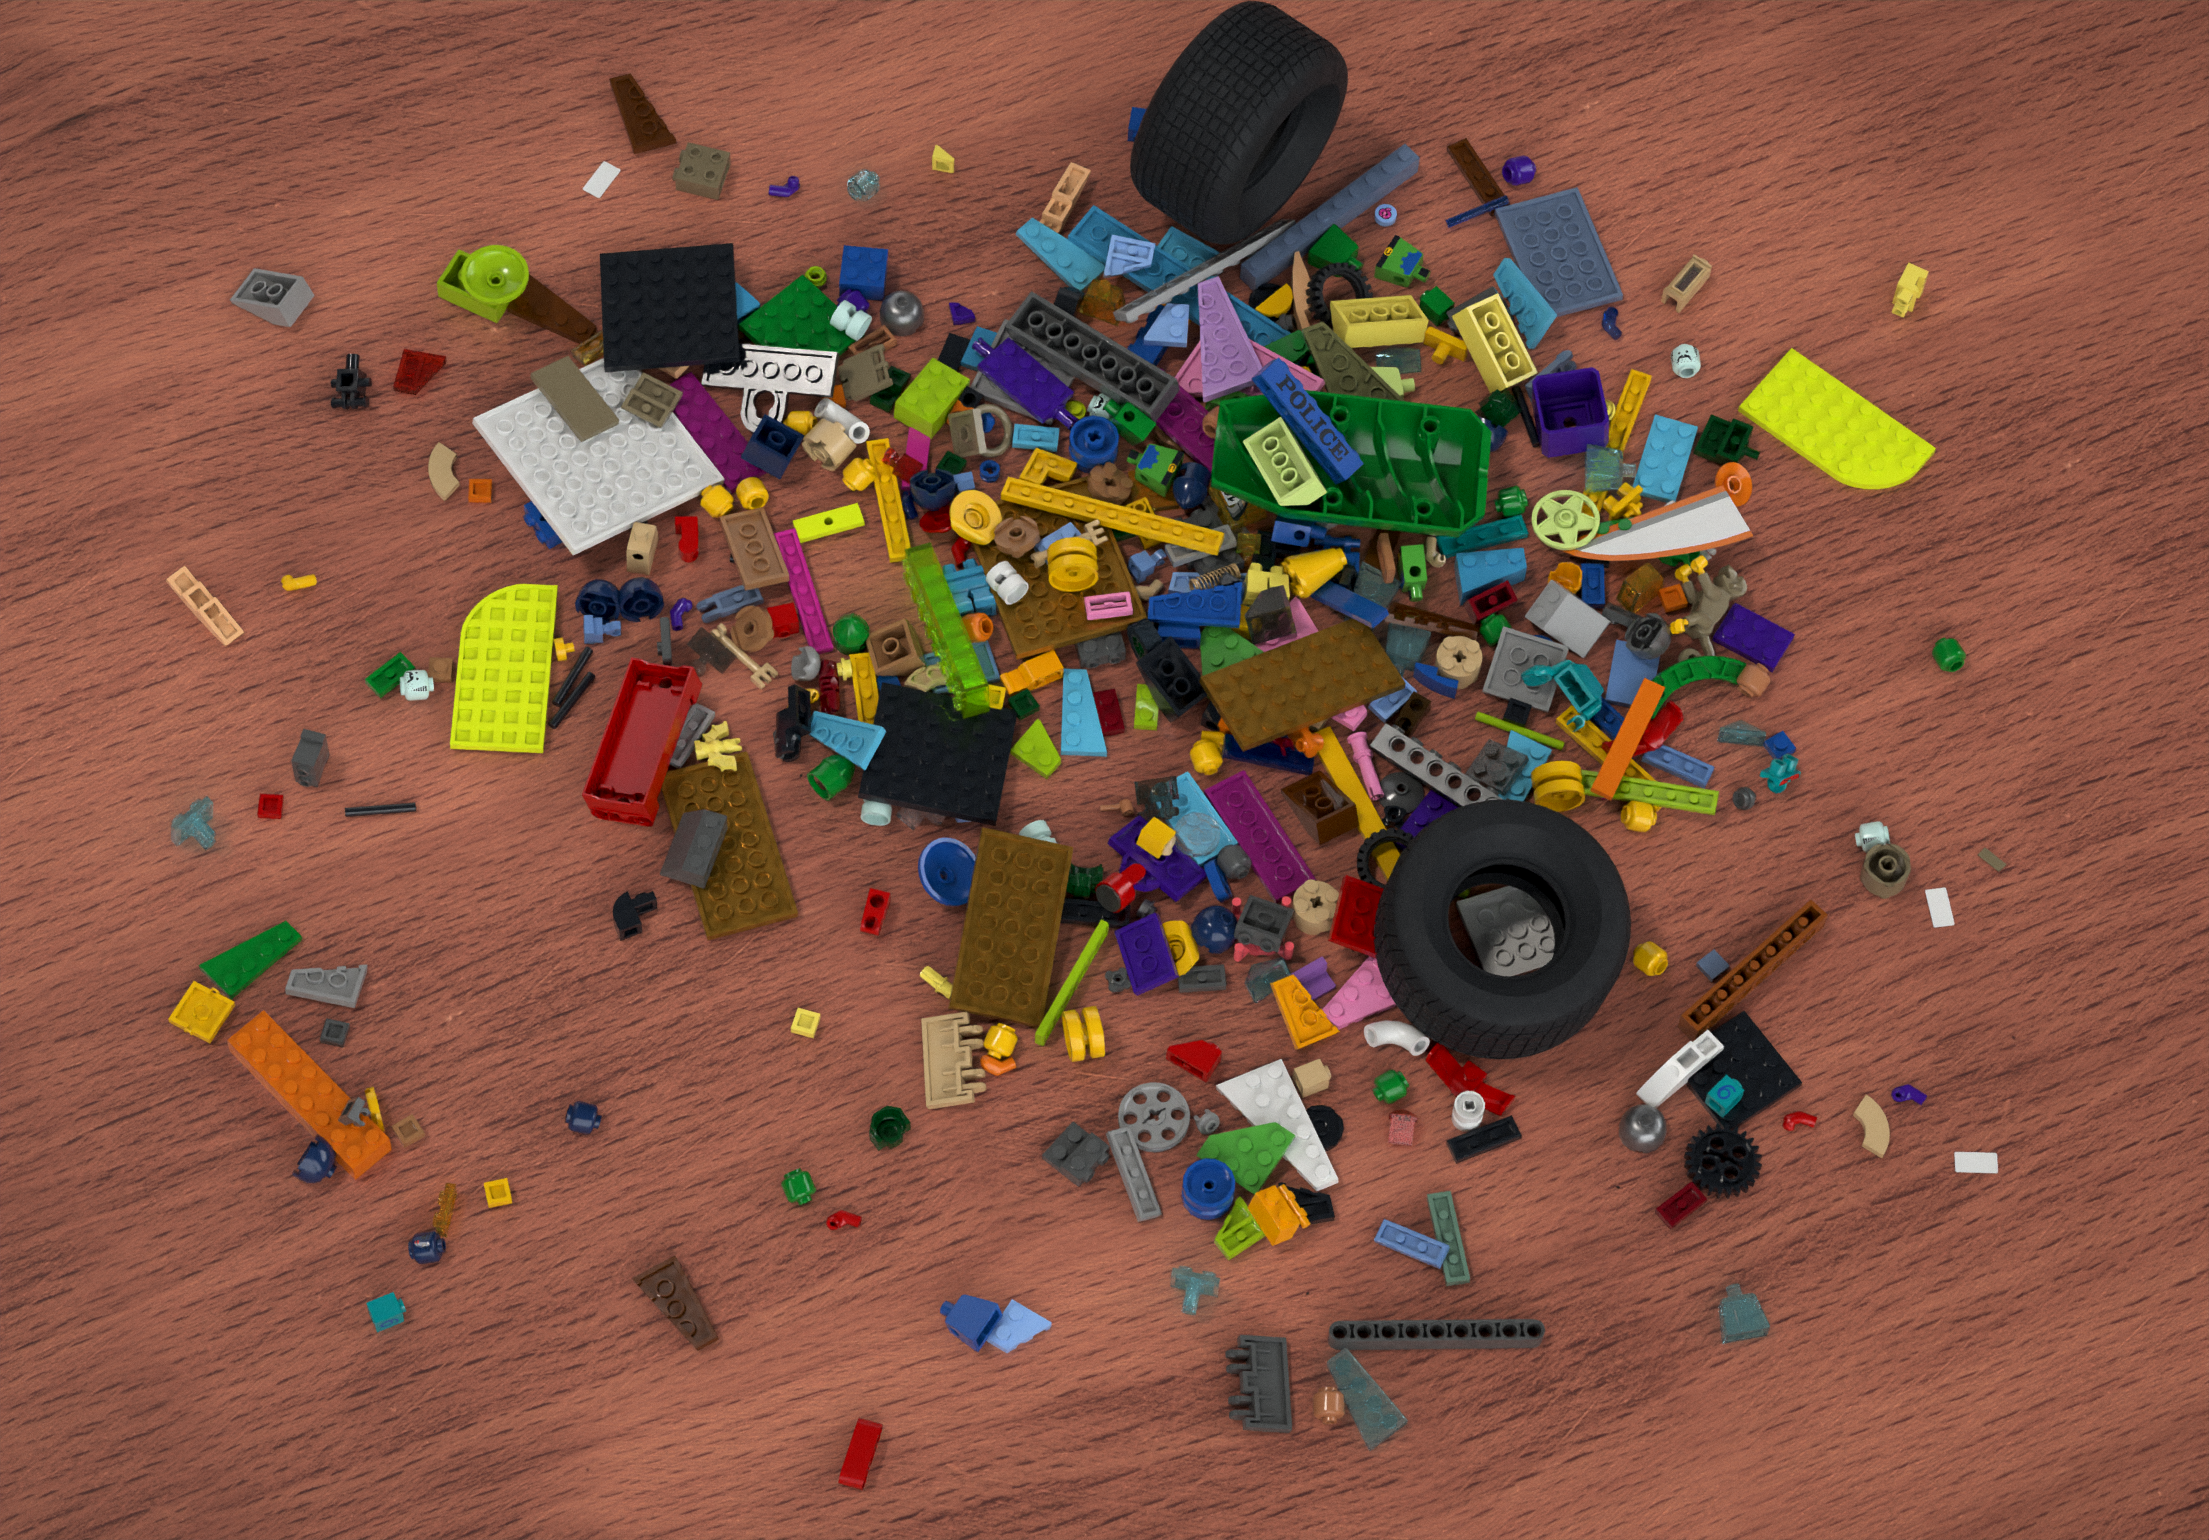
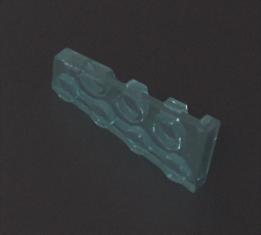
[1326,1347,1408,1452]

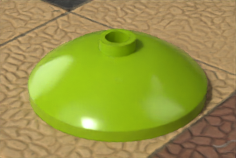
[461,245,529,305]

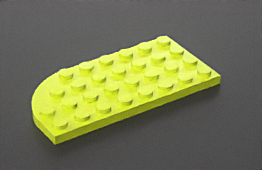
[1738,348,1936,489]
[450,584,558,753]

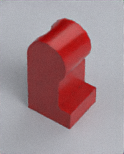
[675,516,699,562]
[860,888,891,936]

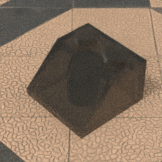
[1245,585,1297,645]

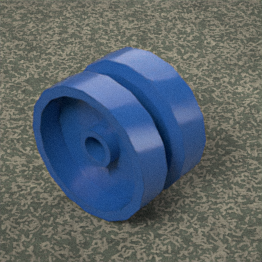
[1069,416,1119,473]
[1181,1158,1235,1220]

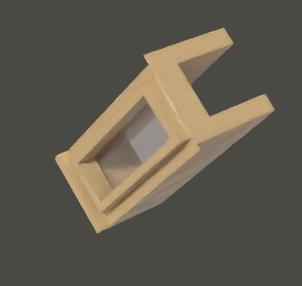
[1661,254,1712,313]

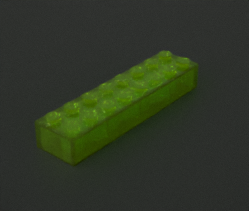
[902,542,990,719]

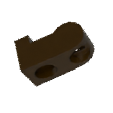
[1394,691,1431,738]

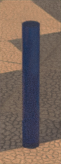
[1445,195,1510,228]

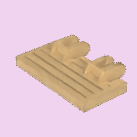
[921,1011,986,1109]

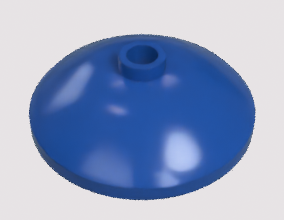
[918,837,976,906]

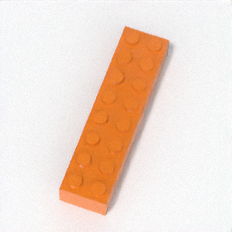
[227,1010,392,1180]

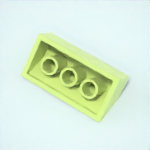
[1243,417,1327,506]

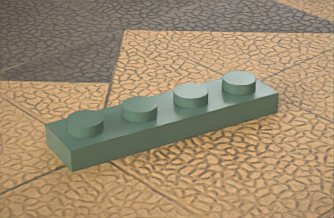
[1426,1191,1470,1286]

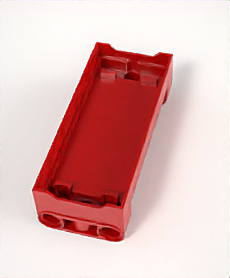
[582,657,703,827]

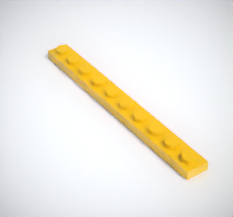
[1001,477,1224,556]

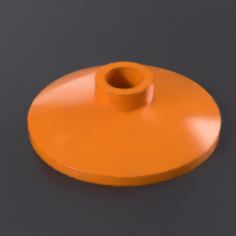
[1715,462,1752,507]

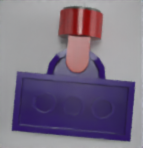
[1096,815,1207,913]

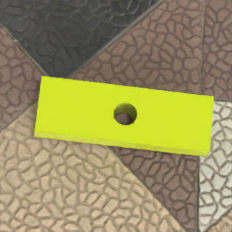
[793,503,865,543]

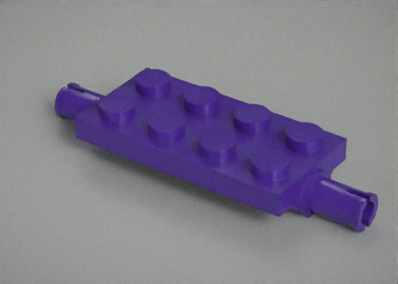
[972,337,1079,431]

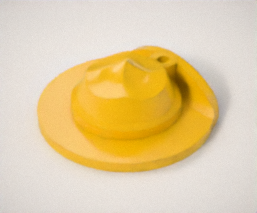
[950,490,1002,545]
[1162,921,1199,977]

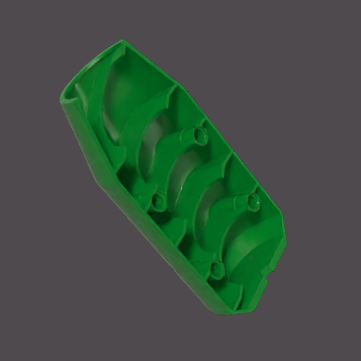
[1211,390,1492,538]

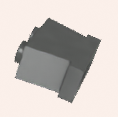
[291,729,330,787]

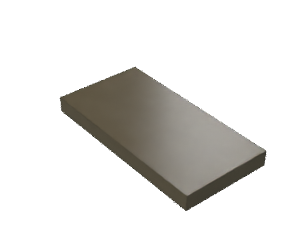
[530,356,619,442]

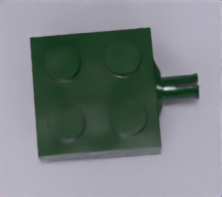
[1694,414,1760,465]

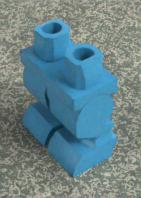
[942,558,996,625]

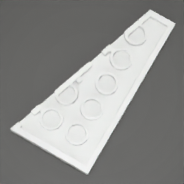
[1216,1059,1339,1192]

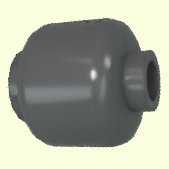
[1217,844,1252,879]

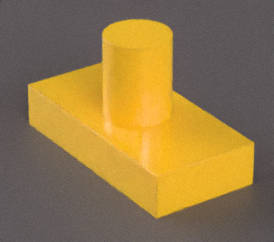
[1423,326,1468,364]

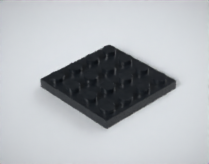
[1686,1011,1802,1131]

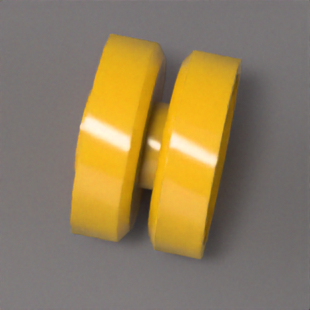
[1047,537,1098,592]
[1531,761,1585,812]
[1062,1006,1105,1062]

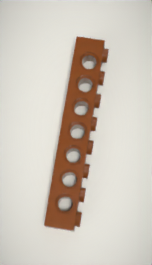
[1678,900,1828,1041]

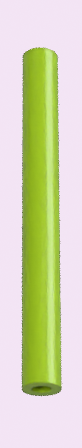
[1475,711,1565,751]

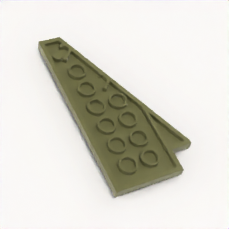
[1302,321,1405,401]

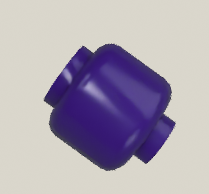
[1502,155,1536,186]
[837,289,870,314]

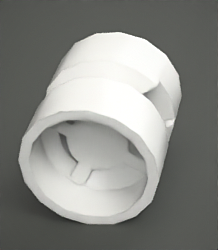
[986,561,1029,604]
[1451,1091,1485,1132]

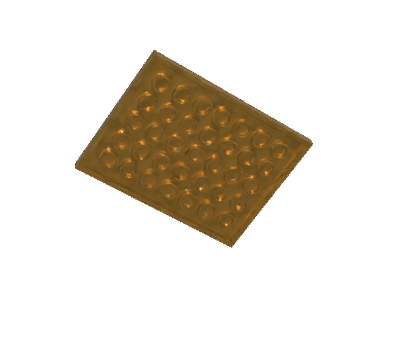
[972,476,1148,660]

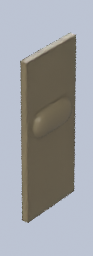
[1978,848,2006,872]

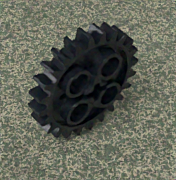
[1684,1123,1762,1199]

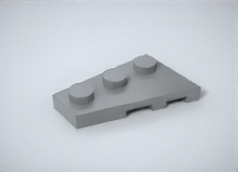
[285,965,368,1008]

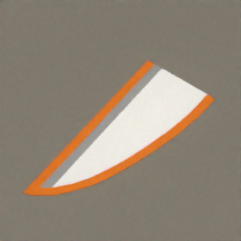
[1559,485,1753,561]

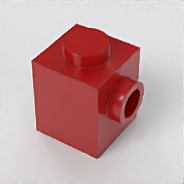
[767,602,799,638]

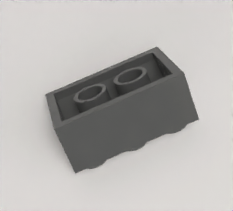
[660,809,728,889]

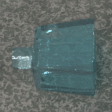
[1585,444,1636,493]
[1385,623,1432,677]
[1719,1284,1770,1344]

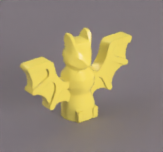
[694,721,742,772]

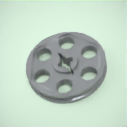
[1118,1082,1190,1152]

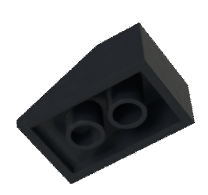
[1136,636,1207,723]

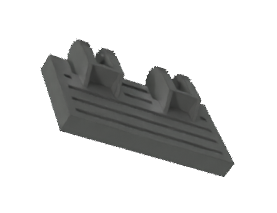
[1225,1335,1292,1433]

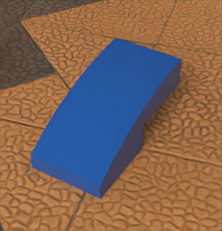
[1413,662,1459,699]

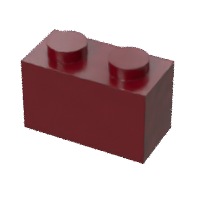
[1463,580,1518,624]

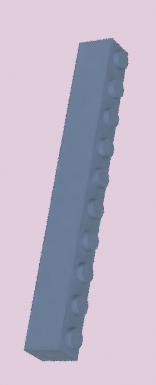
[1240,144,1420,291]

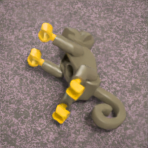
[1668,555,1747,662]

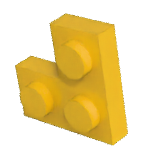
[1019,448,1078,485]

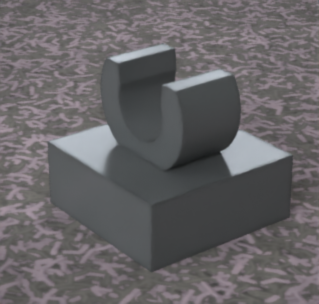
[338,1097,371,1127]

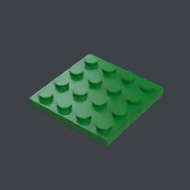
[739,274,865,356]

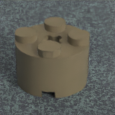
[1860,844,1911,899]

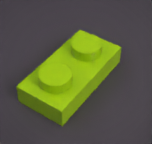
[1134,684,1159,731]

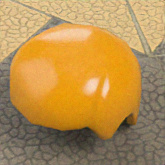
[1548,562,1582,594]

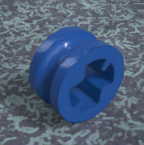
[980,460,1000,483]

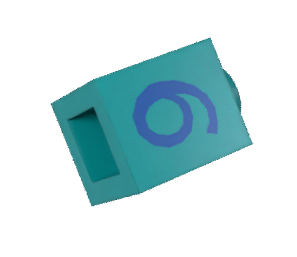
[1705,1075,1744,1118]
[366,1292,406,1332]

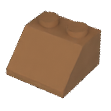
[866,618,927,676]

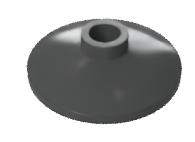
[1379,772,1424,814]

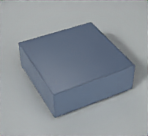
[1696,949,1730,983]

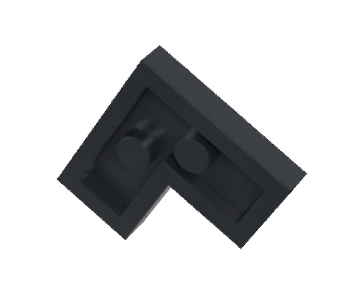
[1251,530,1301,572]

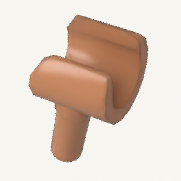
[1100,799,1134,816]

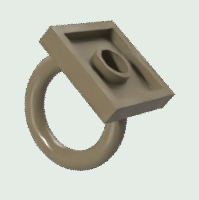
[948,404,1013,458]

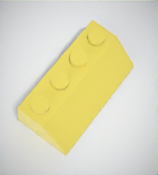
[1452,293,1538,393]
[1330,295,1429,349]

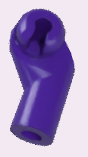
[769,176,800,198]
[670,598,693,631]
[1891,1084,1927,1105]

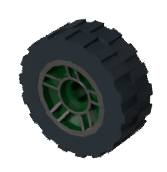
[1127,618,1162,661]

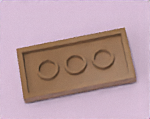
[720,507,789,591]

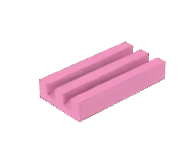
[1084,592,1133,620]

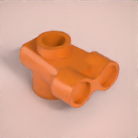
[1287,726,1324,758]

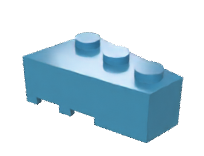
[1454,548,1527,606]

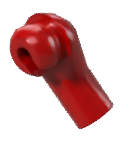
[951,537,972,568]
[1782,1111,1817,1131]

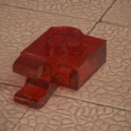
[881,447,924,484]

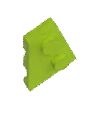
[1010,719,1061,779]
[1214,1197,1265,1261]

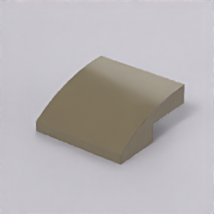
[621,372,683,428]

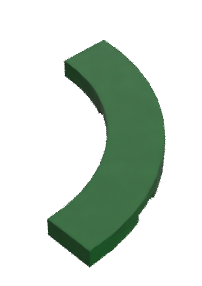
[1651,656,1747,720]

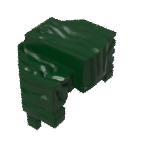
[1475,389,1522,428]
[1066,863,1104,899]
[869,1106,911,1151]

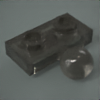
[687,627,737,677]

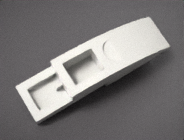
[1636,1030,1724,1108]

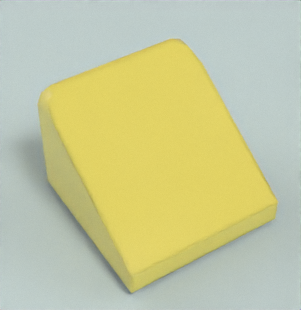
[932,145,954,173]

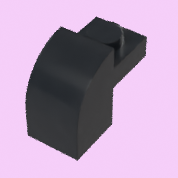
[1054,287,1085,318]
[613,891,657,941]

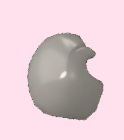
[791,646,821,681]

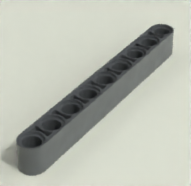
[1327,1319,1545,1350]

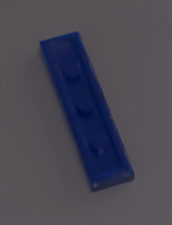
[1221,734,1315,776]

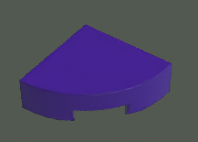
[949,302,975,325]

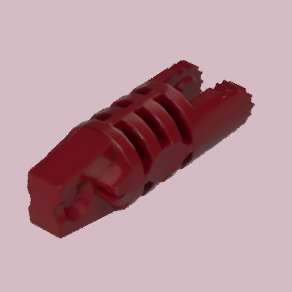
[818,659,840,715]

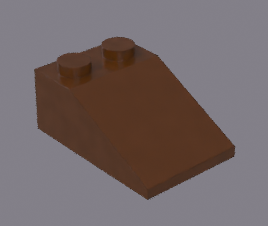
[1281,770,1359,845]

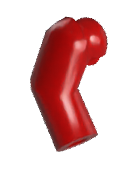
[826,1210,862,1230]

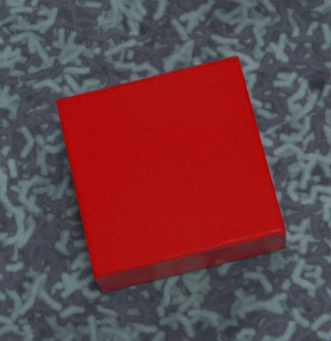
[257,793,284,819]

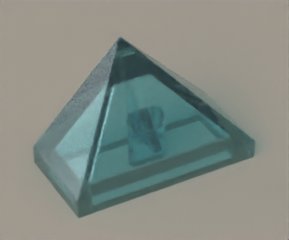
[1375,346,1421,374]
[1717,720,1766,746]
[1244,957,1291,1003]

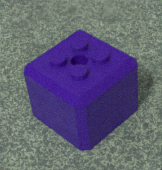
[1532,367,1609,458]

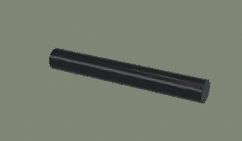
[1512,386,1540,447]
[552,647,593,707]
[548,672,595,729]
[345,802,416,817]

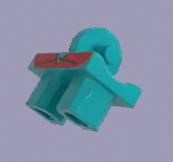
[1760,754,1801,793]

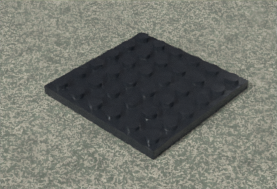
[600,243,740,372]
[858,682,1017,826]

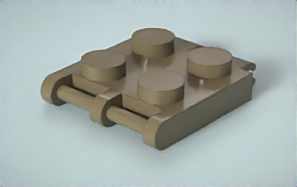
[838,344,893,402]

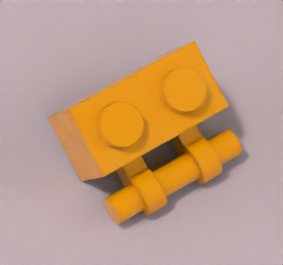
[1247,1184,1310,1246]

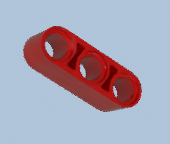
[838,1417,883,1490]

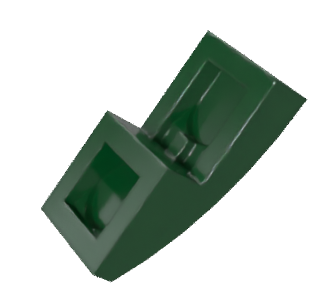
[869,366,911,413]

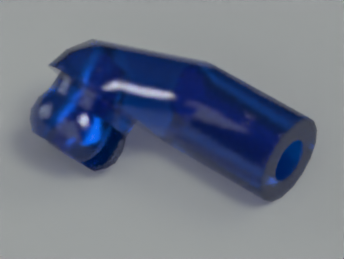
[1601,307,1622,340]
[902,490,919,521]

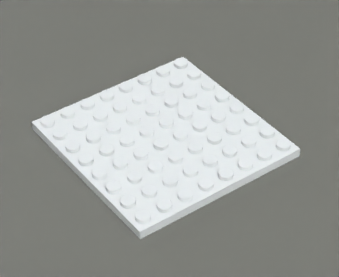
[472,358,724,555]

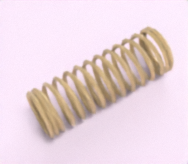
[1189,563,1241,590]

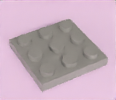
[1482,626,1569,713]

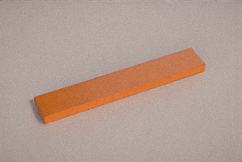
[1590,678,1665,801]

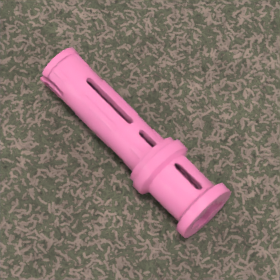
[1347,732,1384,801]

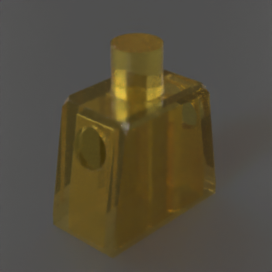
[1079,279,1126,327]
[1616,562,1663,613]

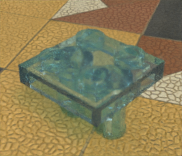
[171,796,216,850]
[1170,1266,1220,1315]

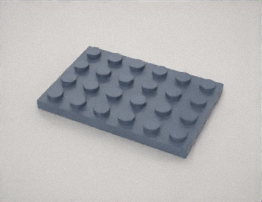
[1494,187,1623,317]

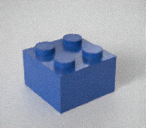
[839,245,888,301]

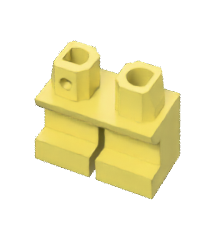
[1892,263,1929,317]
[1242,563,1290,610]

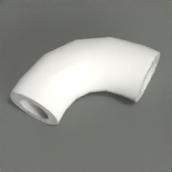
[814,398,870,444]
[1364,1020,1430,1056]

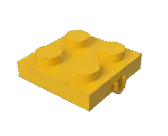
[168,981,235,1043]

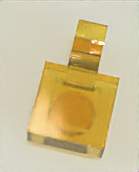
[1236,533,1261,566]

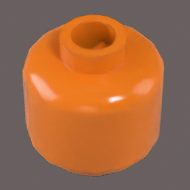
[959,612,993,643]

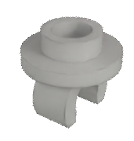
[1194,1109,1220,1135]

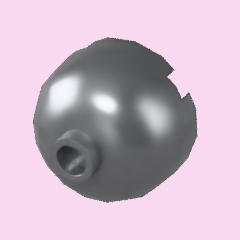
[880,290,924,336]
[1625,613,1671,660]
[1619,1104,1667,1153]

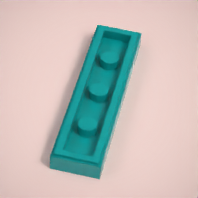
[1436,515,1529,558]

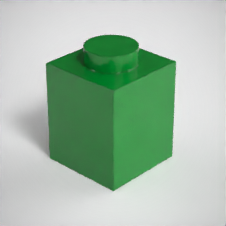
[1419,286,1455,327]

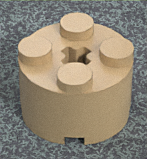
[802,419,856,471]
[1434,636,1482,689]
[1292,879,1339,935]

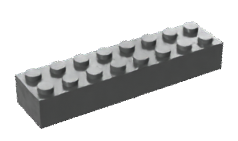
[1005,291,1180,423]

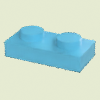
[1012,424,1060,452]

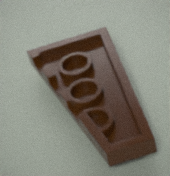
[609,73,676,154]
[507,274,597,347]
[1384,601,1480,640]
[632,1256,719,1351]

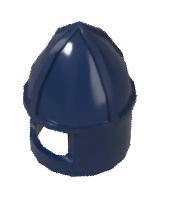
[1172,462,1211,509]

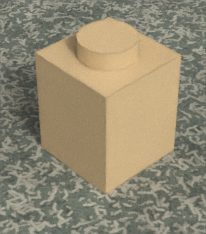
[1293,1059,1331,1098]

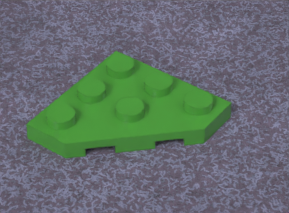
[1200,626,1263,699]
[1196,1122,1296,1195]

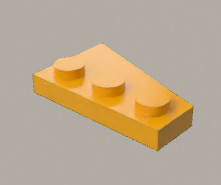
[1270,974,1340,1050]

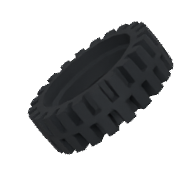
[1306,262,1373,329]
[1357,828,1414,888]

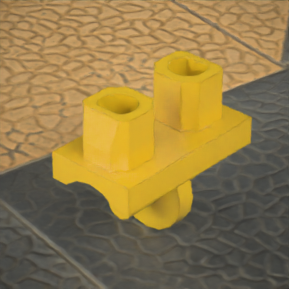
[1602,482,1643,521]

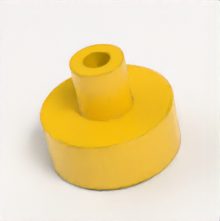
[553,637,575,662]

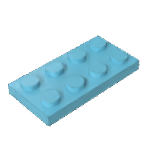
[1632,414,1698,503]
[1148,771,1238,867]

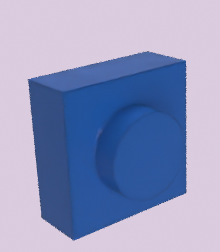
[1763,731,1796,760]

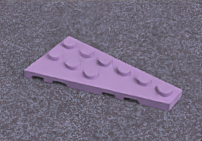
[1198,276,1262,403]

